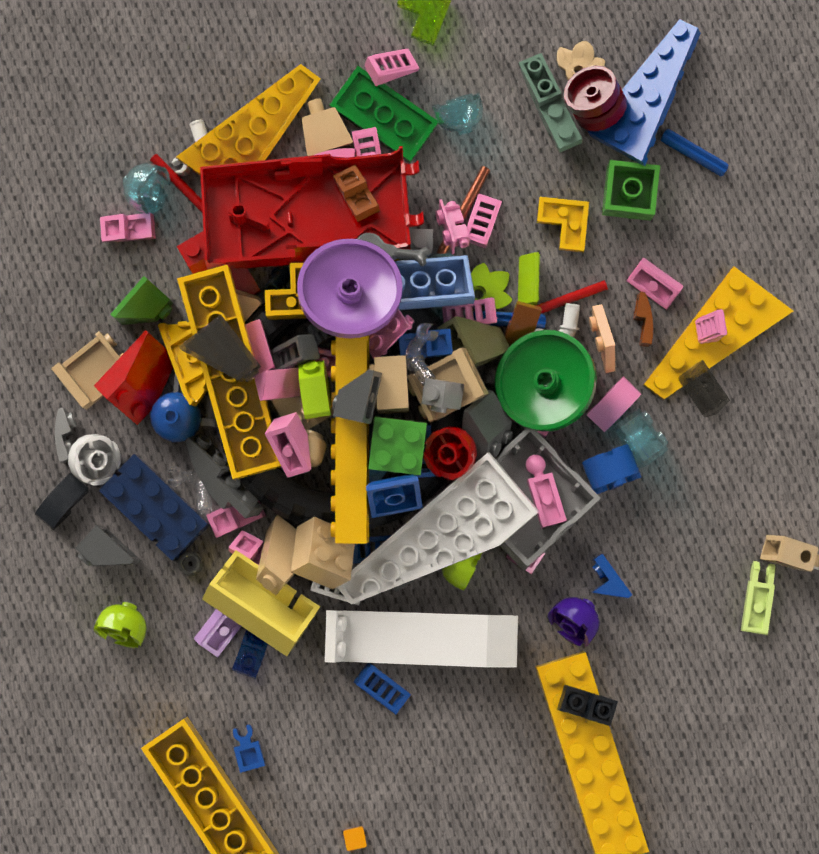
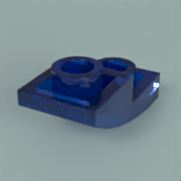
[232,629,269,679]

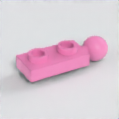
[526,455,567,529]

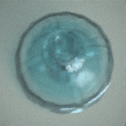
[432,92,483,136]
[123,163,170,214]

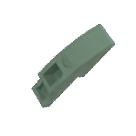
[519,53,582,153]

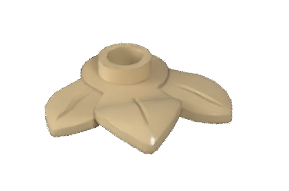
[557,41,605,80]

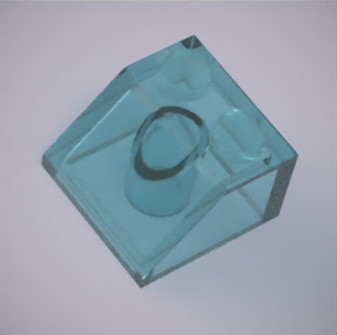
[612,408,669,468]

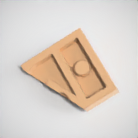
[589,304,615,373]

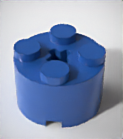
[582,444,642,495]

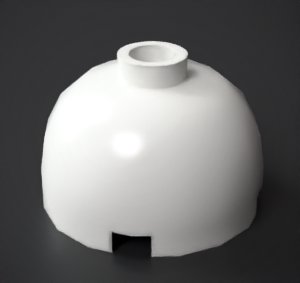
[68,434,121,486]

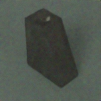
[179,315,261,383]

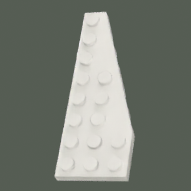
[337,452,539,604]

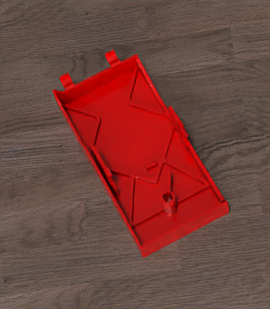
[200,146,424,270]

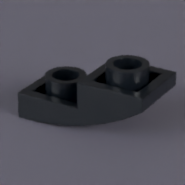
[35,473,89,530]
[557,684,618,726]

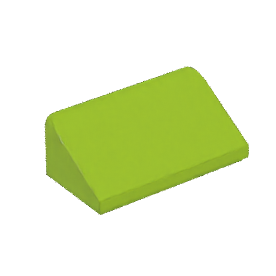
[518,252,540,305]

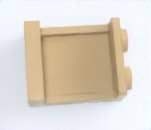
[51,331,124,410]
[407,348,489,422]

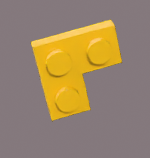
[537,197,589,253]

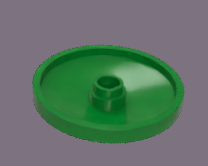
[495,330,597,432]

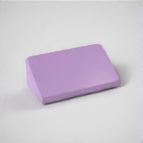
[194,609,241,657]

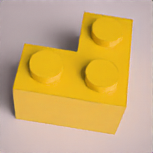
[265,263,307,320]

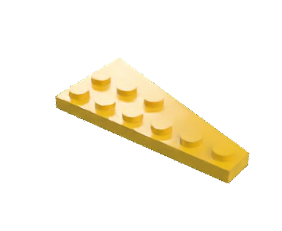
[643,266,793,400]

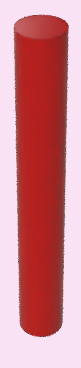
[150,154,202,212]
[535,280,608,314]

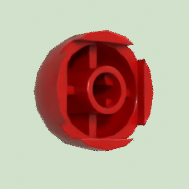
[424,427,477,480]

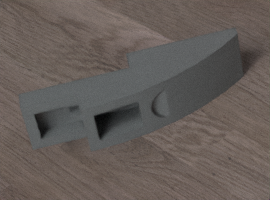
[185,434,264,518]

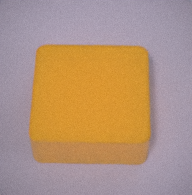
[343,826,367,851]

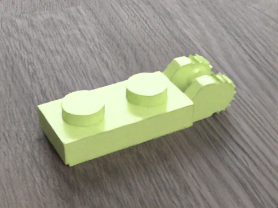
[741,561,776,635]

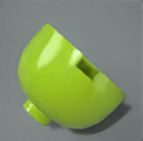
[442,552,483,591]
[93,602,147,648]

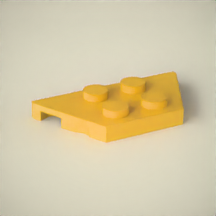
[158,321,208,406]

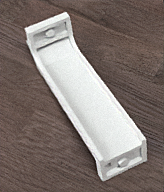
[325,610,518,667]

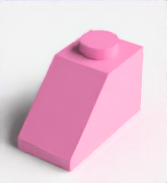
[265,412,311,478]

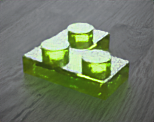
[397,0,452,46]

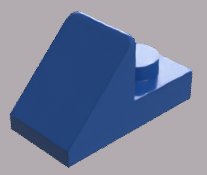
[591,554,632,598]

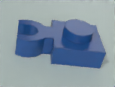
[233,724,266,773]

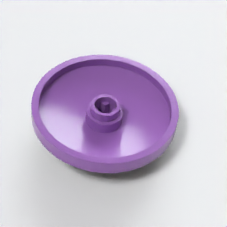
[297,239,402,338]

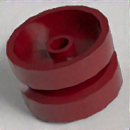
[564,65,627,131]

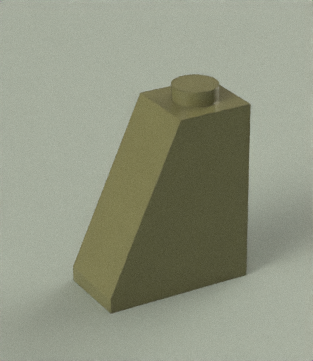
[437,316,510,367]

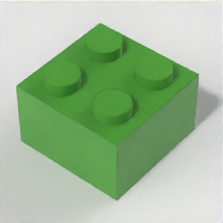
[602,160,660,221]
[368,416,427,475]

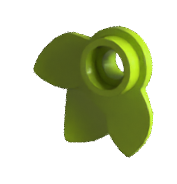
[471,263,512,309]

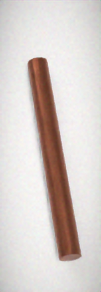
[436,166,490,257]

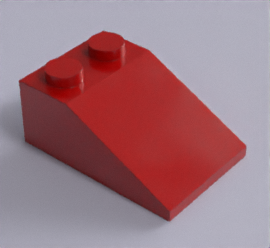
[176,231,261,295]
[94,330,173,425]

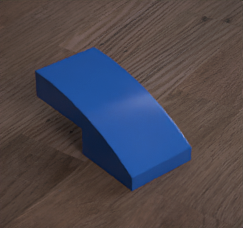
[398,329,453,361]

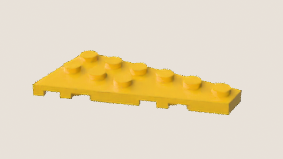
[175,64,321,176]

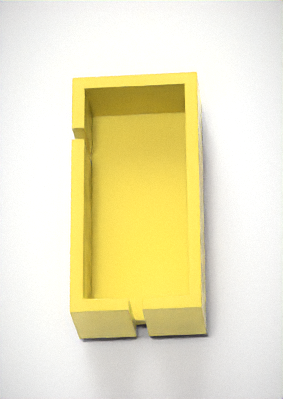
[202,550,320,656]

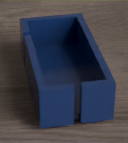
[99,454,210,561]

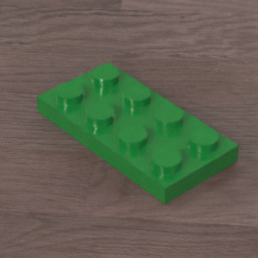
[329,66,439,163]

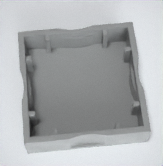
[496,428,601,571]

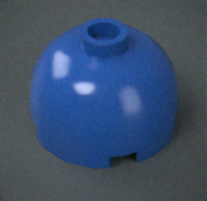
[150,392,202,442]

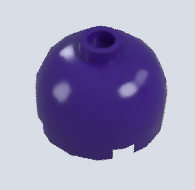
[548,597,600,647]

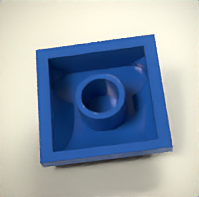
[366,474,423,518]

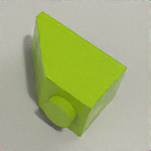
[299,360,331,420]

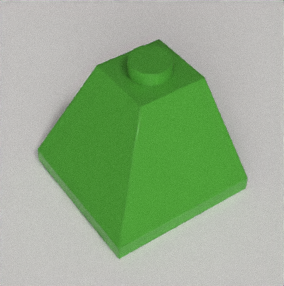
[110,276,173,325]

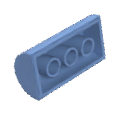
[394,255,475,310]

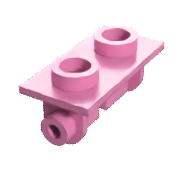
[436,199,470,254]
[369,308,414,359]

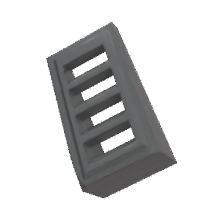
[271,334,320,370]

